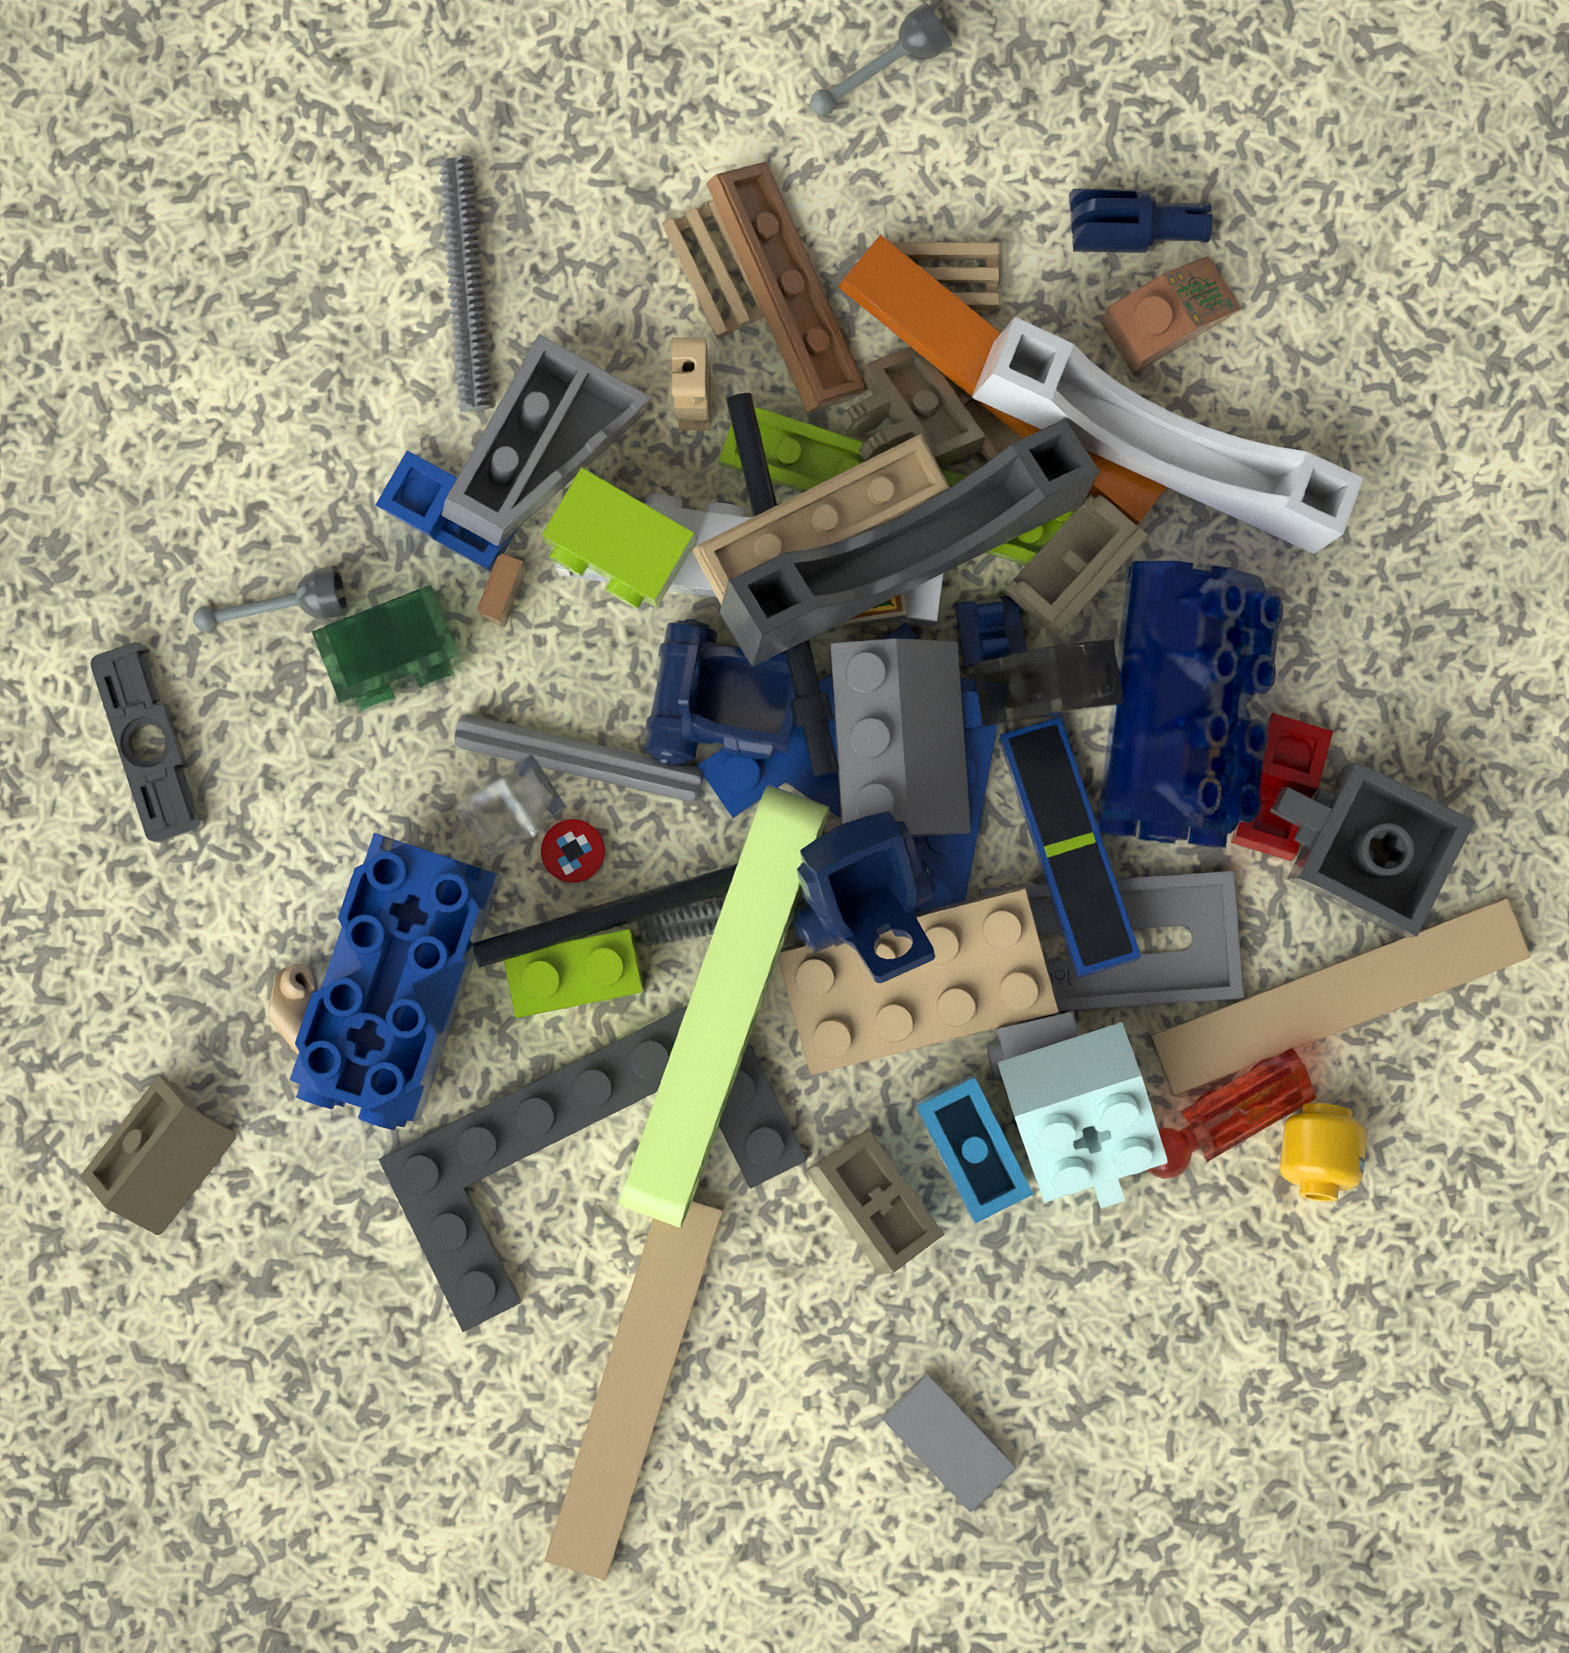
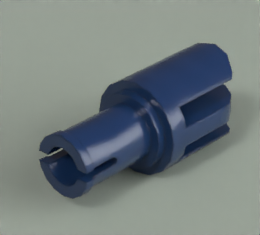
[1069,189,1213,253]

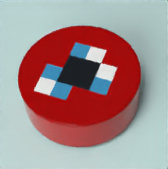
[541,819,606,883]

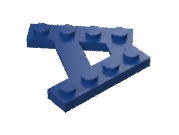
[697,622,1005,913]

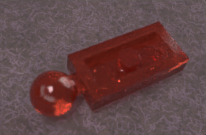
[1147,1047,1317,1179]

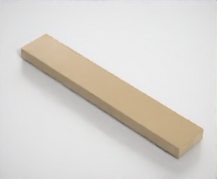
[1149,898,1531,1096]
[544,1200,723,1581]

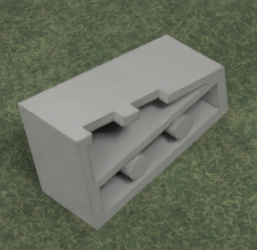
[442,334,652,546]

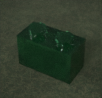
[311,584,465,713]

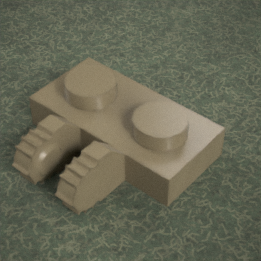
[839,347,985,468]

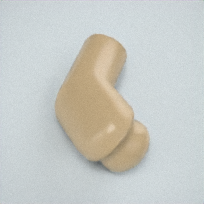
[268,964,316,1056]

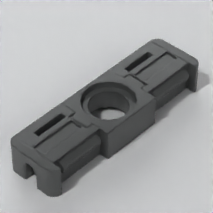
[90,642,206,843]

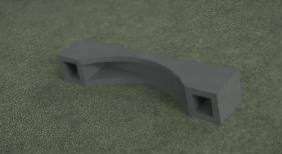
[719,418,1099,667]

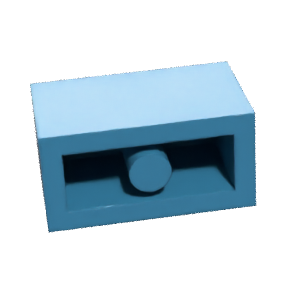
[913,1074,1033,1224]

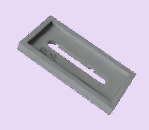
[979,871,1244,1011]

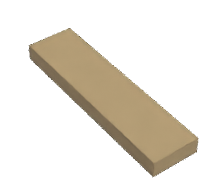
[692,434,950,605]

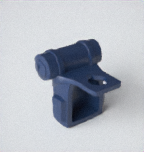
[644,619,796,764]
[793,811,936,983]

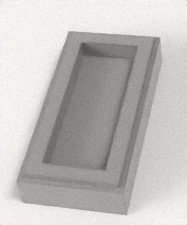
[881,1372,1017,1513]

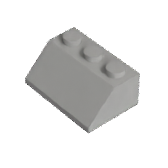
[829,639,971,837]

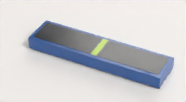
[999,717,1141,979]

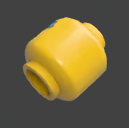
[1279,1103,1367,1202]

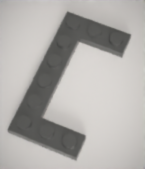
[378,1005,807,1332]

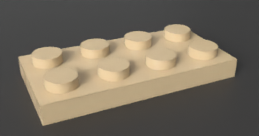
[778,885,1059,1075]

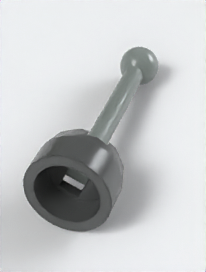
[810,3,952,115]
[193,565,348,631]

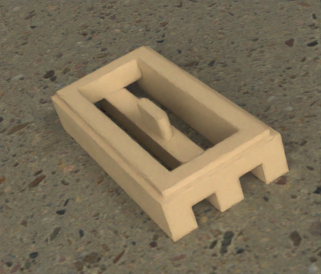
[662,199,765,339]
[873,242,999,309]

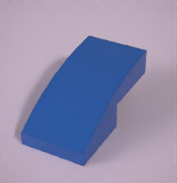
[375,450,518,572]

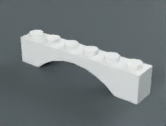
[972,317,1363,554]

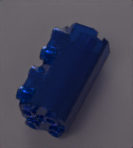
[1097,561,1283,848]

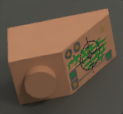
[1101,256,1241,375]

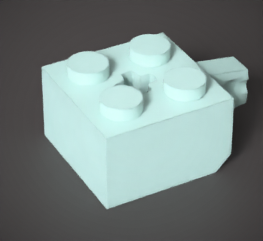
[997,1022,1168,1208]

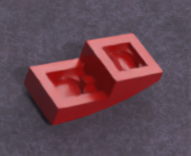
[1231,713,1333,861]

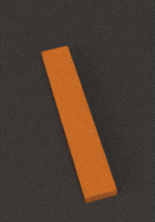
[838,234,1167,525]

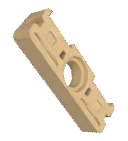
[671,337,711,431]

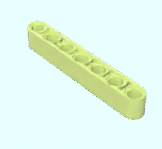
[619,785,830,1228]

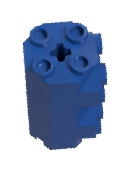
[290,833,503,1130]

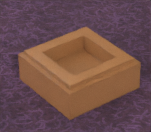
[477,553,527,627]

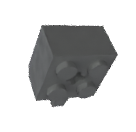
[1270,763,1475,937]

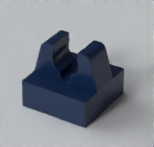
[954,595,1027,668]

